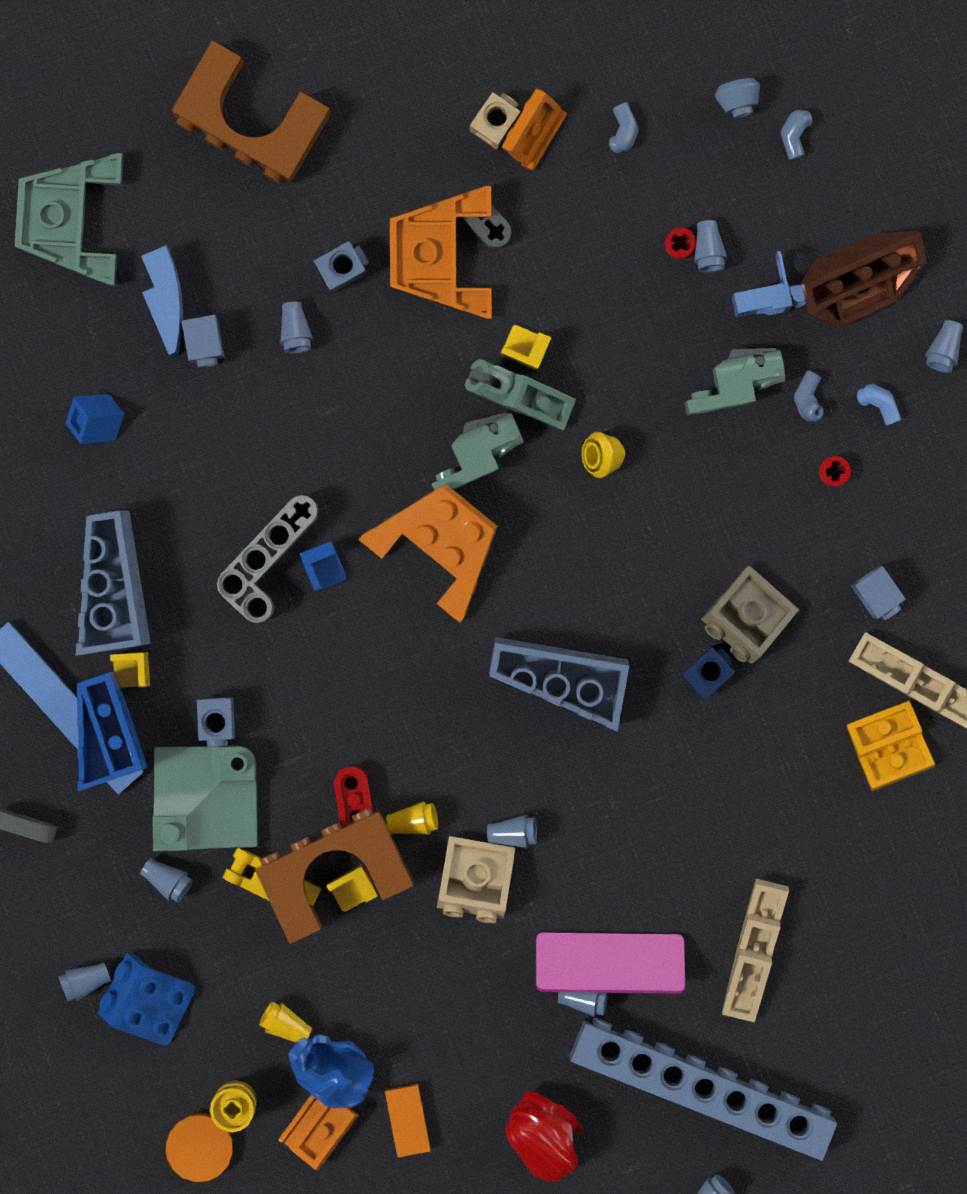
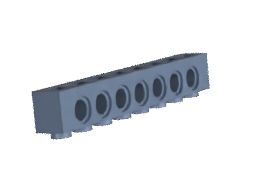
[569,1017,837,1161]

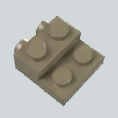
[701,565,799,664]

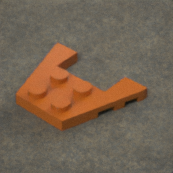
[390,186,492,319]
[359,483,498,623]

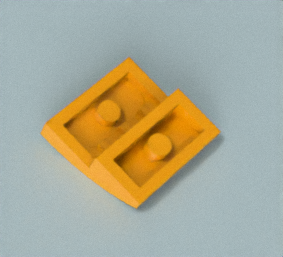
[847,701,935,791]

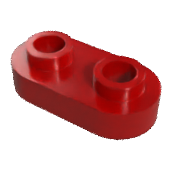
[334,766,373,827]

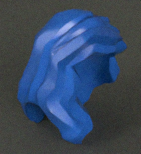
[288,1035,375,1108]

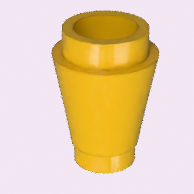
[386,801,438,835]
[259,1002,312,1043]

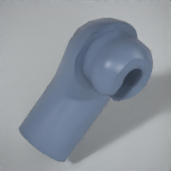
[609,102,639,153]
[781,110,812,160]
[794,370,823,421]

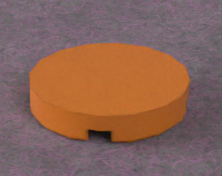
[166,1113,233,1182]

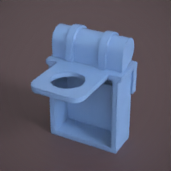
[732,251,806,318]

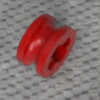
[665,227,696,260]
[819,456,851,487]

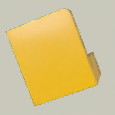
[500,325,552,371]
[110,652,150,687]
[326,864,379,912]

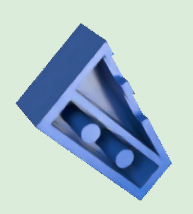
[77,672,148,791]

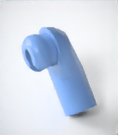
[857,384,902,425]

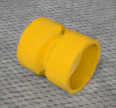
[210,1080,257,1132]

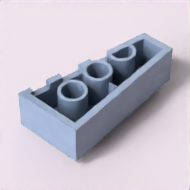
[76,511,151,656]
[489,637,629,732]

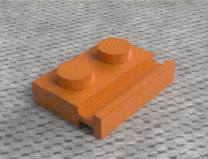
[502,89,567,171]
[278,1094,359,1170]

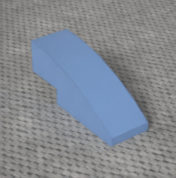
[141,246,183,358]

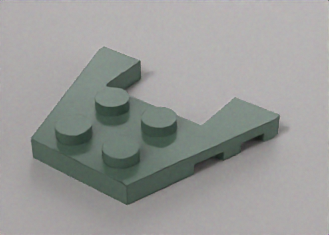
[15,153,124,286]

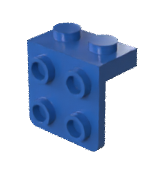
[98,953,195,1045]

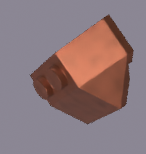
[801,231,927,327]

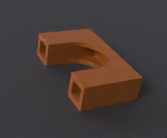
[171,41,331,184]
[255,807,414,944]

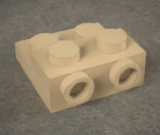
[437,836,515,923]

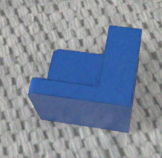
[65,394,124,444]
[300,541,347,592]

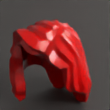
[506,1091,583,1182]

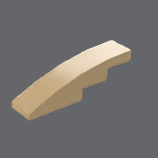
[849,632,967,729]
[722,879,789,1022]

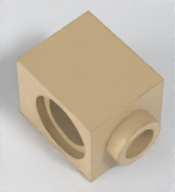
[470,92,521,150]

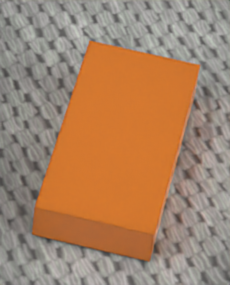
[385,1083,431,1158]

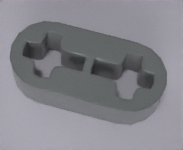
[461,205,511,249]
[0,809,58,844]

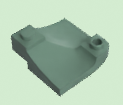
[153,746,258,851]

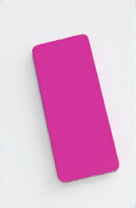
[536,933,685,994]

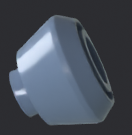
[715,78,760,118]

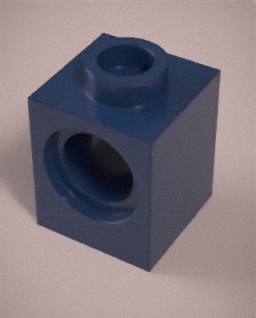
[680,647,735,700]

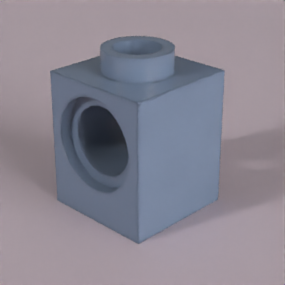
[314,241,369,294]
[182,315,225,368]
[850,566,906,620]
[197,697,235,746]

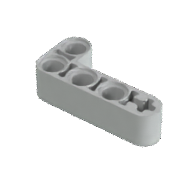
[217,495,319,623]

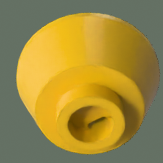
[582,432,625,478]

